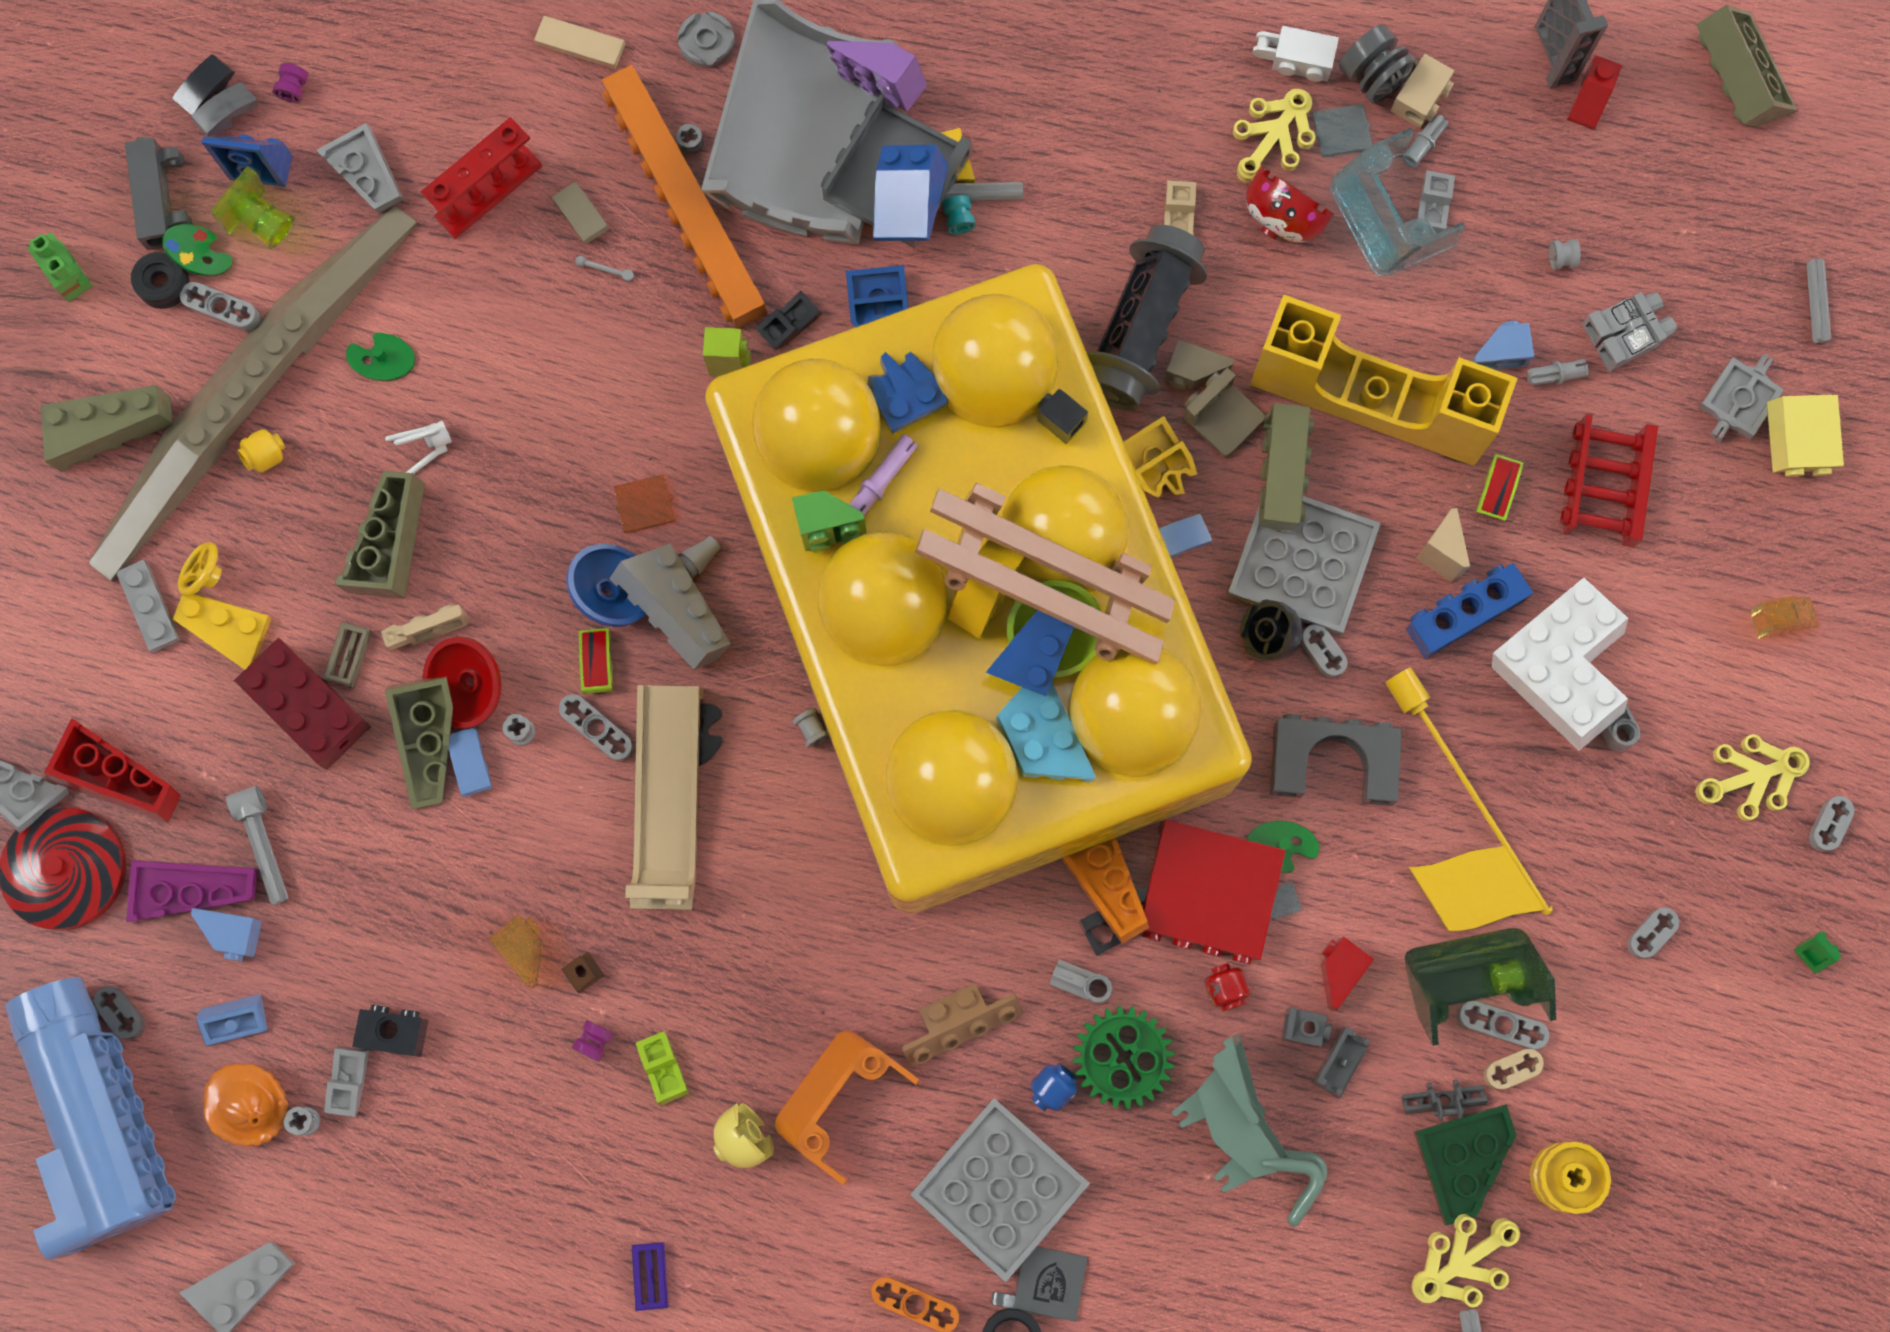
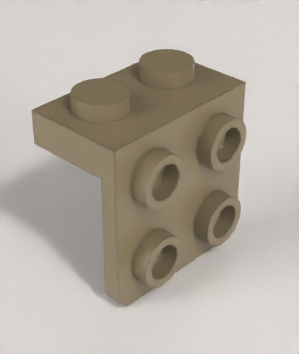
[1183,367,1265,457]

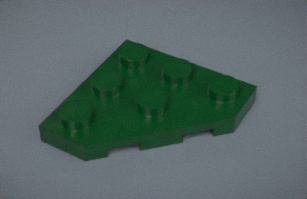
[1414,1105,1517,1226]

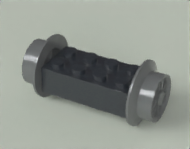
[1087,224,1208,411]

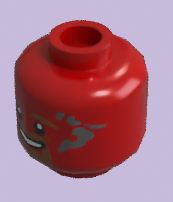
[1204,963,1250,1012]

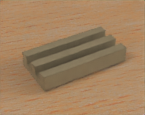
[323,622,373,689]

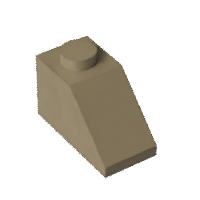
[1164,340,1235,391]

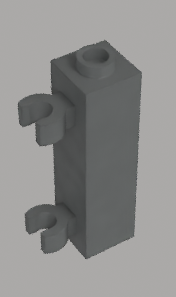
[125,137,192,250]

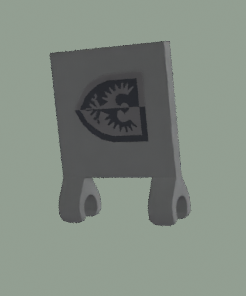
[991,1246,1088,1322]

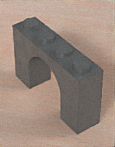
[1270,714,1402,806]

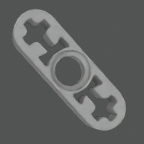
[180,282,261,331]
[559,694,634,762]
[1457,1001,1549,1050]

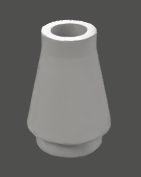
[679,536,721,578]

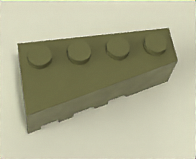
[41,385,173,472]
[334,471,425,598]

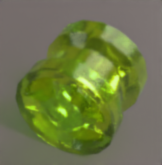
[1490,959,1524,995]

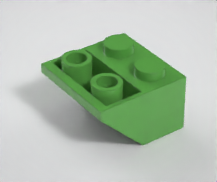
[792,490,867,553]

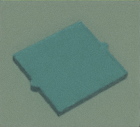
[1313,104,1373,158]

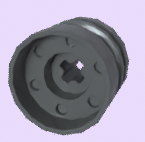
[1339,24,1418,104]

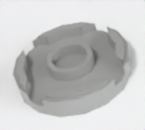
[678,12,735,68]

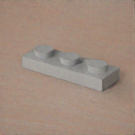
[116,559,181,653]

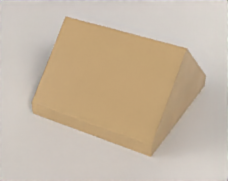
[1416,508,1470,582]

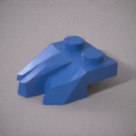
[846,265,909,327]
[867,352,948,434]

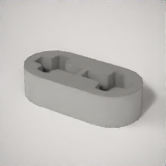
[1301,624,1347,678]
[1809,796,1855,852]
[1627,907,1679,959]

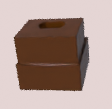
[561,952,605,993]

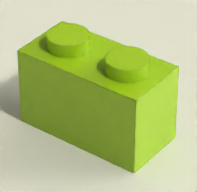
[703,327,751,376]

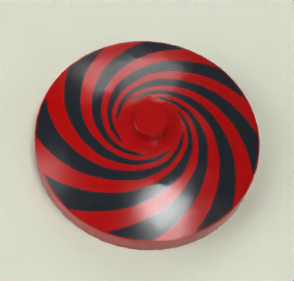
[0,807,126,931]

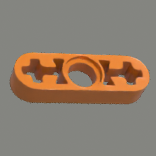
[871,1276,959,1332]

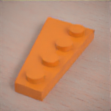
[1061,838,1149,944]

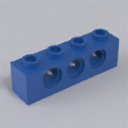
[1406,563,1533,659]

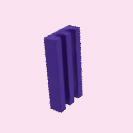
[631,1242,669,1311]

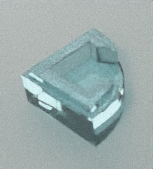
[1271,881,1302,920]

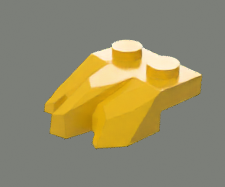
[1123,416,1198,498]

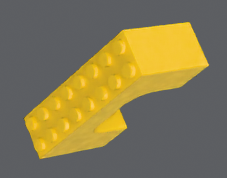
[1250,294,1518,466]

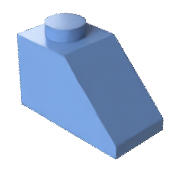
[1472,321,1535,370]
[191,908,262,962]

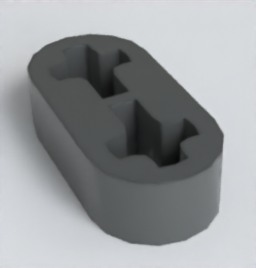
[94,986,145,1039]

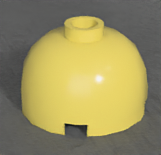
[713,1103,774,1169]

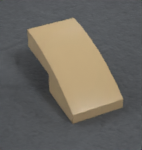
[1164,180,1196,235]

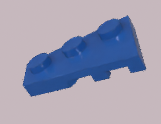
[985,610,1074,696]

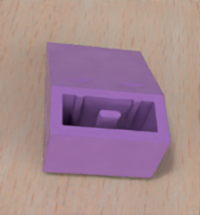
[826,41,927,112]

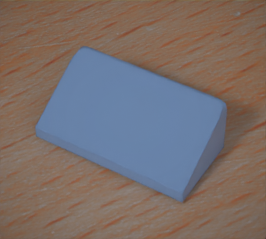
[196,994,268,1046]

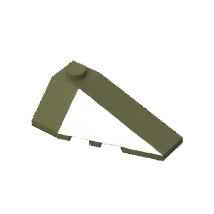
[385,677,453,809]

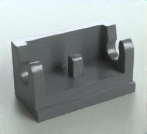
[1311,1026,1370,1099]

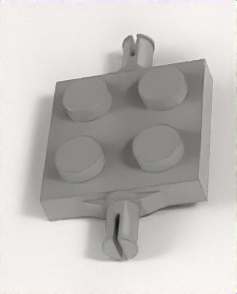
[1699,354,1784,442]

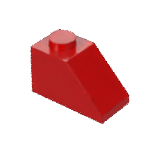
[1567,55,1623,130]
[1321,936,1374,1011]

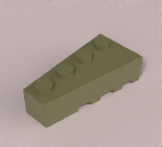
[1258,403,1314,531]

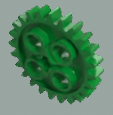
[1072,1006,1175,1109]

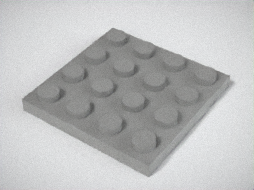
[1227,496,1381,636]
[910,1098,1090,1282]

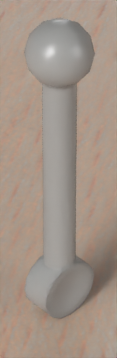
[575,256,634,282]

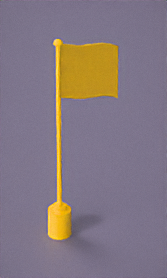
[1385,667,1553,931]

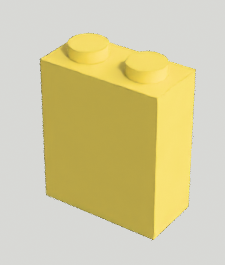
[1767,395,1844,477]

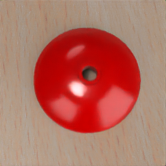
[422,637,502,728]

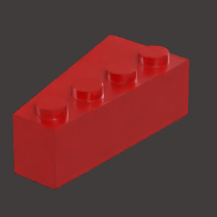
[44,718,181,823]

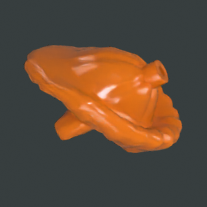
[203,1063,288,1147]

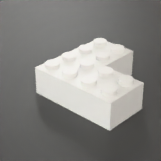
[1492,578,1628,751]

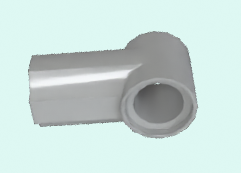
[1049,959,1112,1005]

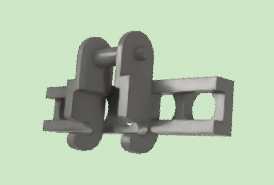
[1402,1079,1488,1121]

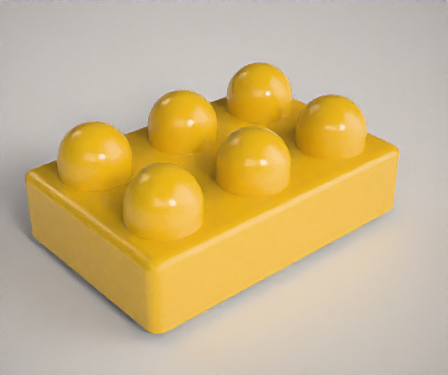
[705,264,1252,914]

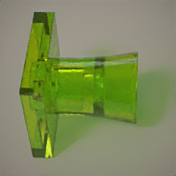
[210,166,295,249]

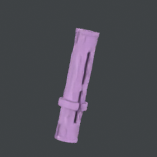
[849,434,918,516]

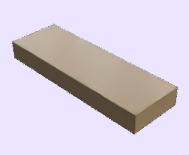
[534,16,625,70]

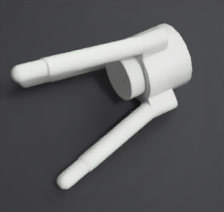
[385,421,452,474]

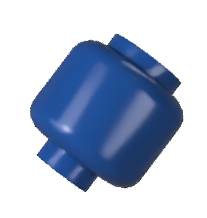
[1031,1063,1077,1111]

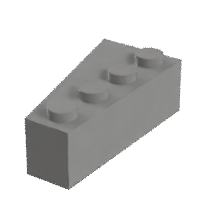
[609,543,731,670]

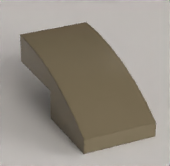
[551,182,609,245]

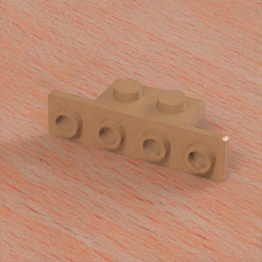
[902,983,1023,1067]

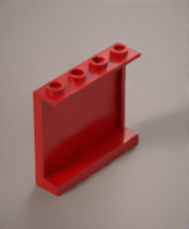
[1142,819,1286,965]

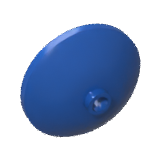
[566,544,646,627]

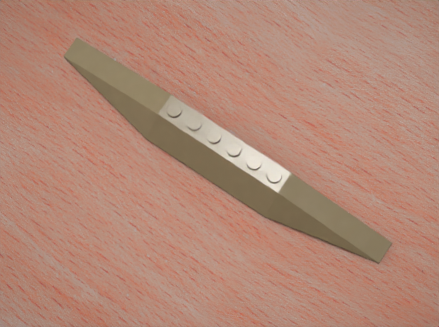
[89,206,418,582]

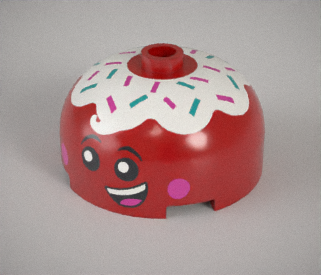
[1246,166,1334,243]

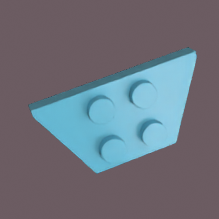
[996,683,1096,782]

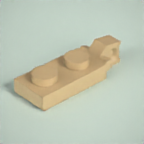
[381,604,470,651]

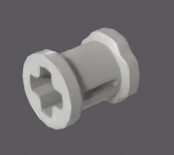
[792,708,830,748]
[503,714,535,746]
[284,1107,321,1136]

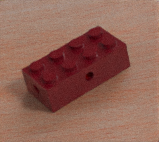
[234,637,371,770]

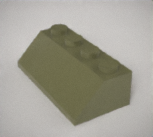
[1696,5,1798,127]

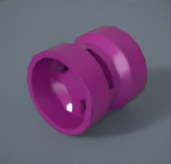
[272,63,309,103]
[571,1019,614,1062]

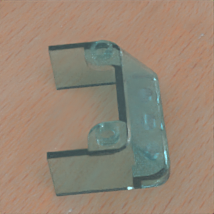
[1330,128,1465,276]

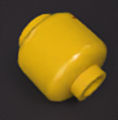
[237,429,285,473]

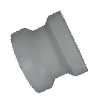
[1549,239,1581,270]

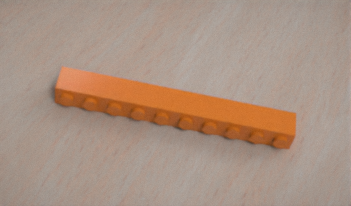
[601,65,767,329]

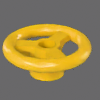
[178,542,222,596]

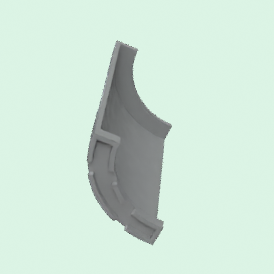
[701,0,898,244]

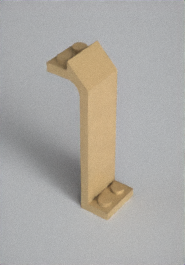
[625,685,704,910]

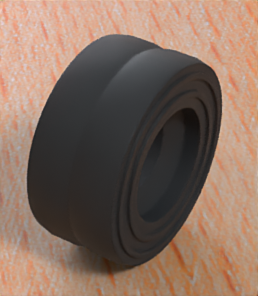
[131,252,190,309]

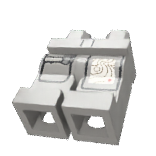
[1582,292,1678,373]

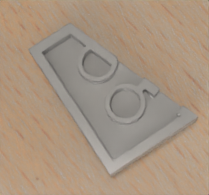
[317,123,404,213]
[0,760,69,833]
[180,1241,296,1332]

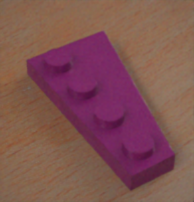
[126,860,258,922]

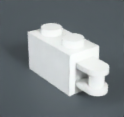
[1252,26,1339,82]

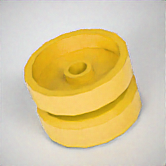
[1529,1142,1611,1214]

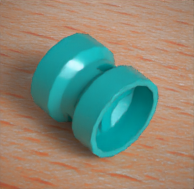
[942,195,976,235]

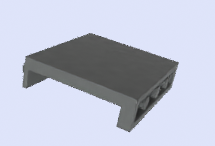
[821,93,972,249]

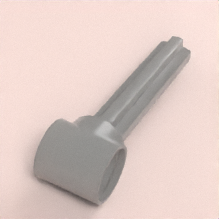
[226,785,289,905]

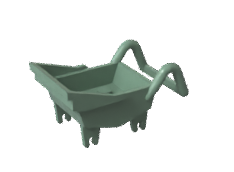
[1172,1032,1327,1227]

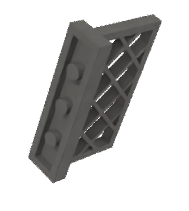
[1535,0,1608,89]

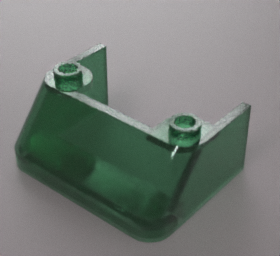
[1405,928,1557,1046]

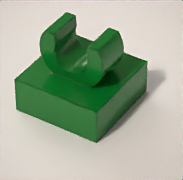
[1794,931,1842,974]

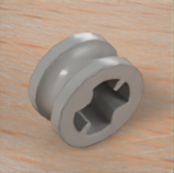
[676,124,703,154]

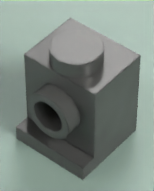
[1281,1007,1331,1048]

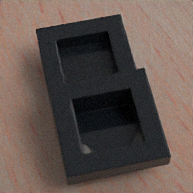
[172,54,235,115]
[756,291,823,350]

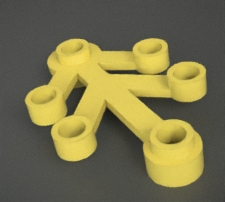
[1233,89,1316,183]
[1695,734,1810,821]
[1412,1214,1520,1307]

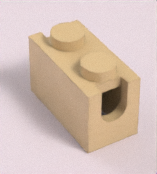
[1390,54,1455,128]

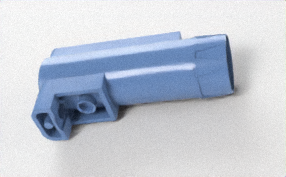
[5,977,176,1260]

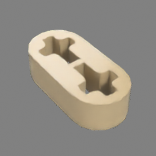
[1483,1049,1544,1090]

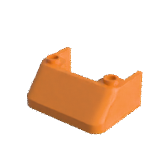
[775,1030,920,1185]

